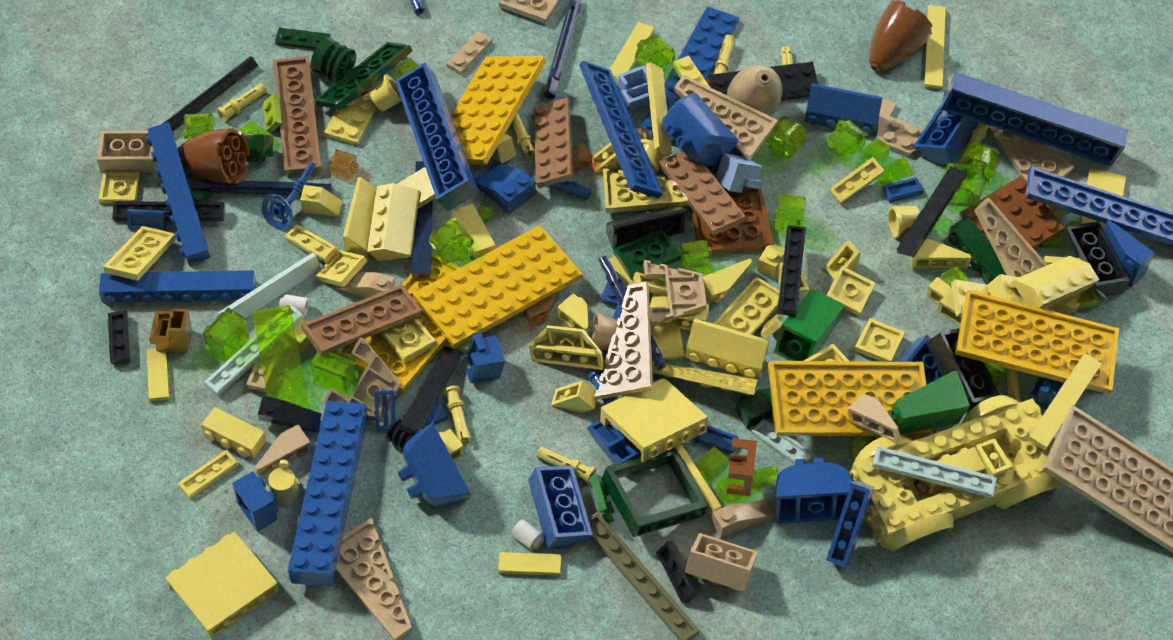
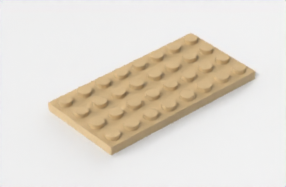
[1042,405,1173,553]

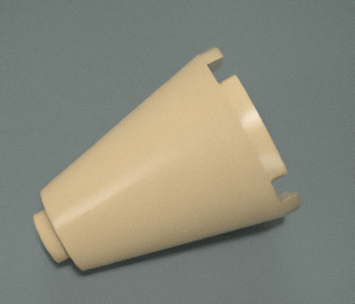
[590,313,617,351]

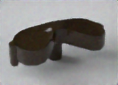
[913,480,928,496]

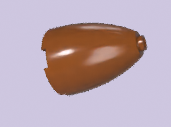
[869,0,933,72]
[178,128,250,184]

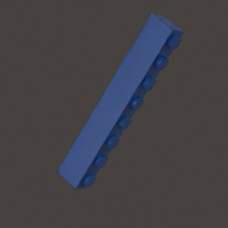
[146,122,211,264]
[99,270,256,304]

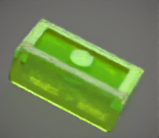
[876,156,913,187]

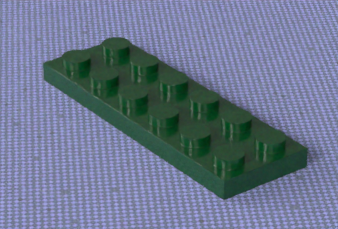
[315,42,413,110]

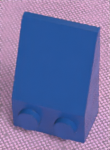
[474,162,536,214]
[1104,220,1154,287]
[898,335,942,385]

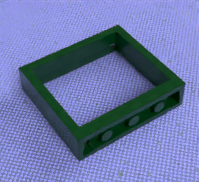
[601,449,709,538]

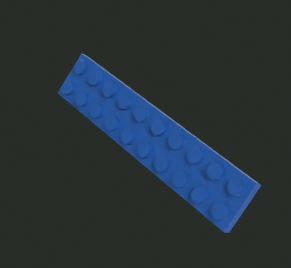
[640,6,739,144]
[579,60,663,198]
[1026,166,1173,246]

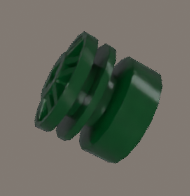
[310,37,356,82]

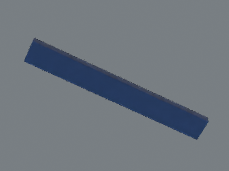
[411,161,433,278]

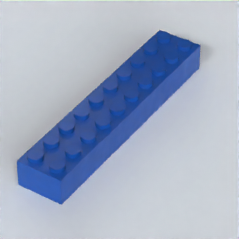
[395,63,479,212]
[940,72,1128,166]
[288,401,368,587]

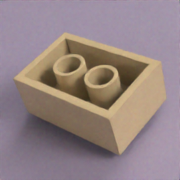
[97,130,157,173]
[685,533,758,592]

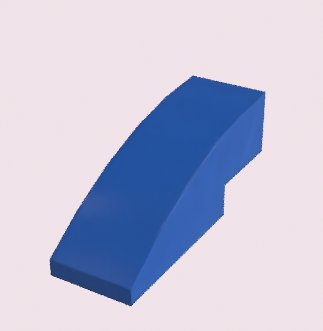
[587,420,638,465]

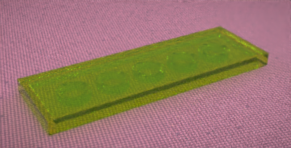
[252,305,310,425]

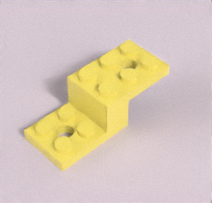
[951,274,1053,317]

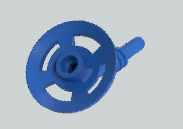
[261,161,316,230]

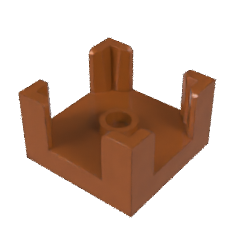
[726,438,757,496]

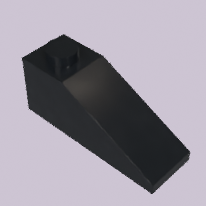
[258,395,322,433]

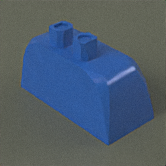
[663,93,738,168]
[398,422,471,508]
[775,457,854,523]

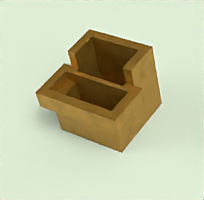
[149,309,192,353]

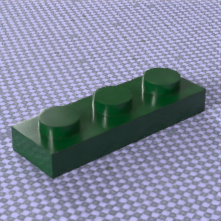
[275,27,331,49]

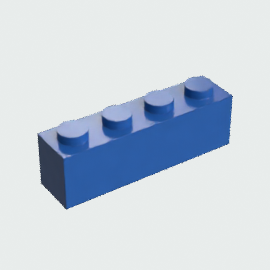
[826,480,875,567]

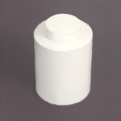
[279,295,309,317]
[511,519,544,550]

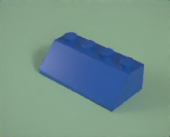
[804,83,883,136]
[913,105,979,165]
[528,466,593,550]

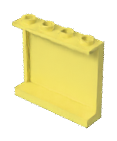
[600,378,708,462]
[166,531,279,639]

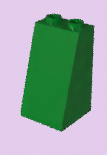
[773,289,845,361]
[889,371,970,434]

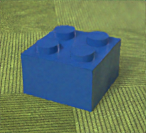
[232,471,279,532]

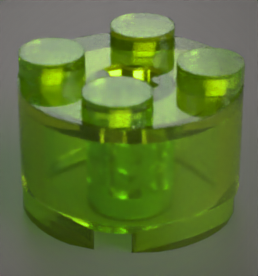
[634,34,676,72]
[183,113,216,140]
[765,116,807,159]
[825,120,868,162]
[958,142,999,186]
[775,194,806,232]
[429,220,474,264]
[680,240,713,276]

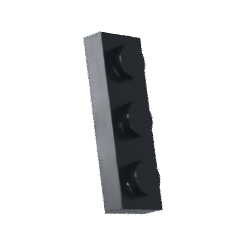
[108,310,131,365]
[656,540,700,603]

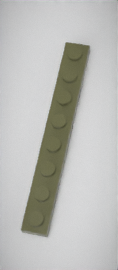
[588,512,700,640]

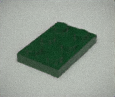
[613,229,681,280]

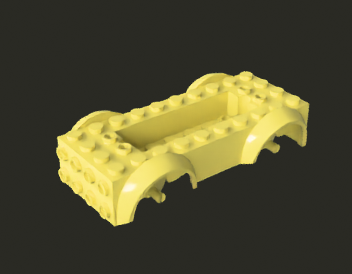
[850,396,1062,551]

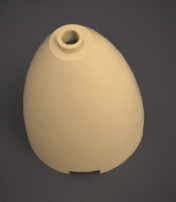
[727,65,782,117]

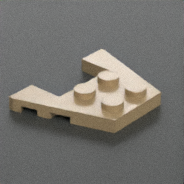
[876,98,932,158]
[643,260,707,326]
[322,337,402,418]

